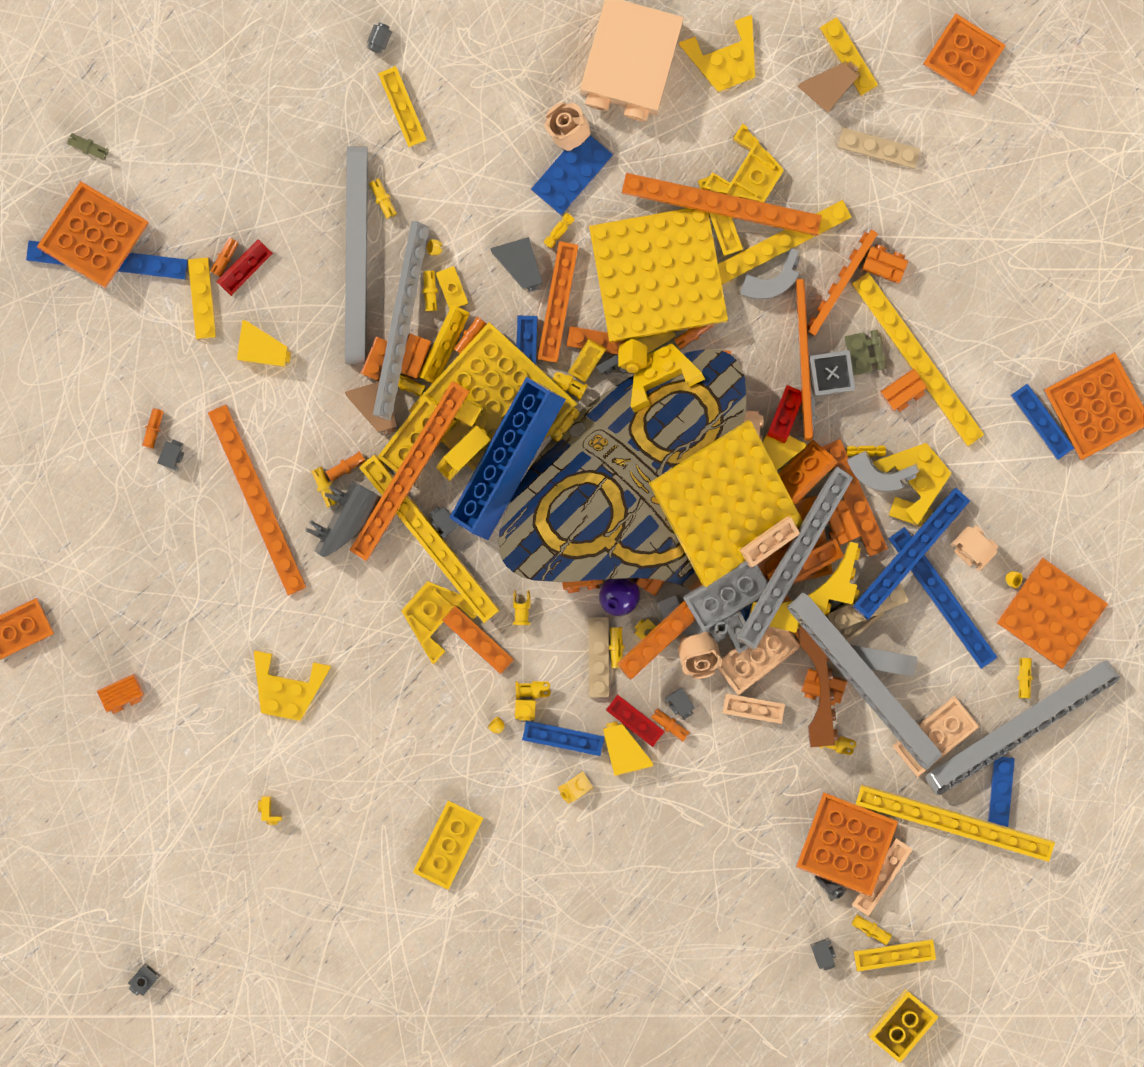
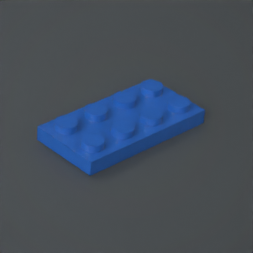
[531,135,613,215]

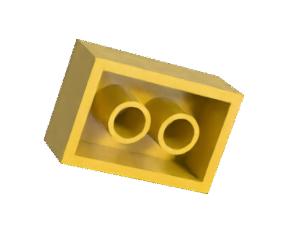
[867,988,938,1063]

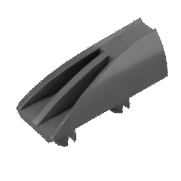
[305,481,381,557]

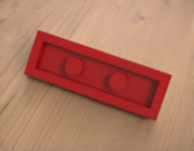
[216,239,273,296]
[766,385,802,444]
[605,694,665,747]

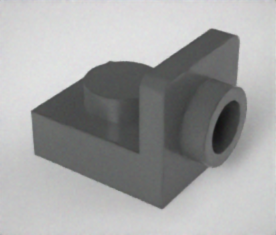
[596,355,627,375]
[814,876,847,901]

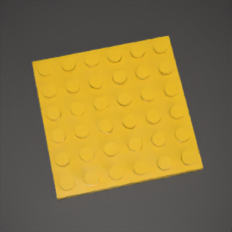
[589,208,728,343]
[408,322,578,471]
[648,420,803,587]

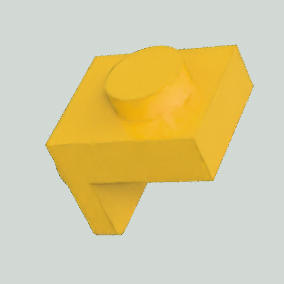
[558,771,594,804]
[258,795,283,825]

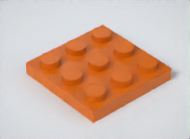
[922,13,1006,96]

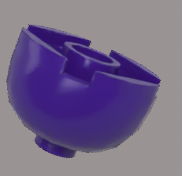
[599,578,640,616]

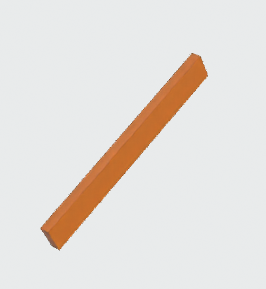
[795,279,813,441]

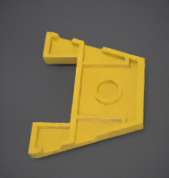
[678,15,755,93]
[702,123,784,203]
[631,343,705,413]
[873,443,952,526]
[401,580,477,664]
[254,650,331,721]

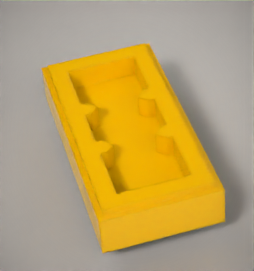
[436,266,469,310]
[568,338,606,383]
[888,497,933,527]

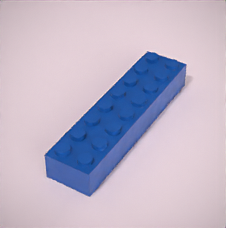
[449,377,566,540]

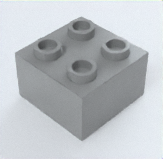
[809,350,855,397]

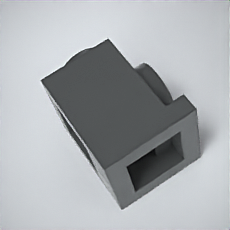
[157,439,184,471]
[429,506,459,538]
[664,688,695,720]
[810,937,836,971]
[128,963,160,996]

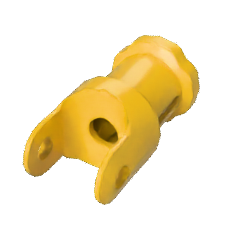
[552,372,588,400]
[513,590,531,625]
[515,681,551,699]
[819,735,857,755]

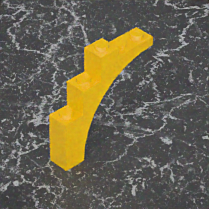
[749,542,861,633]

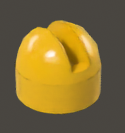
[426,239,443,256]
[1005,571,1023,588]
[487,716,505,734]

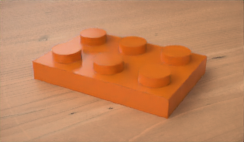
[778,440,838,505]
[0,598,55,660]

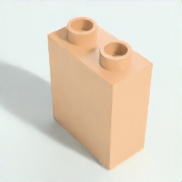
[580,0,684,122]

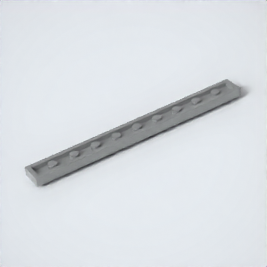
[373,221,429,420]
[736,467,853,649]

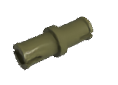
[67,133,109,161]

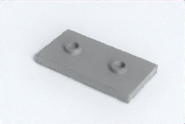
[683,561,768,632]

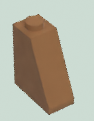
[797,61,861,112]
[345,382,398,435]

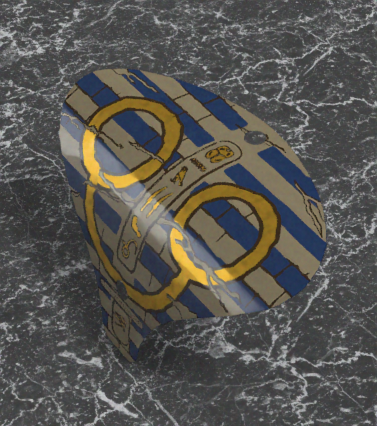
[499,349,747,591]

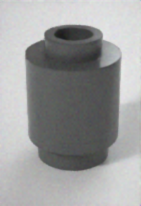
[367,22,392,54]

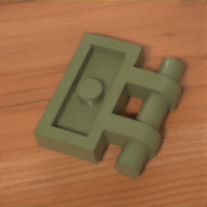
[844,329,886,376]

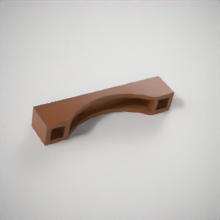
[798,626,838,747]

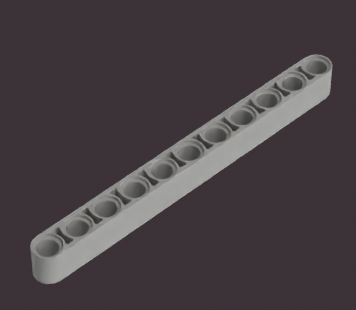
[345,146,368,364]
[788,593,942,770]
[925,660,1120,795]

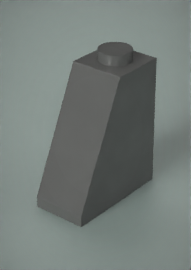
[490,237,543,292]

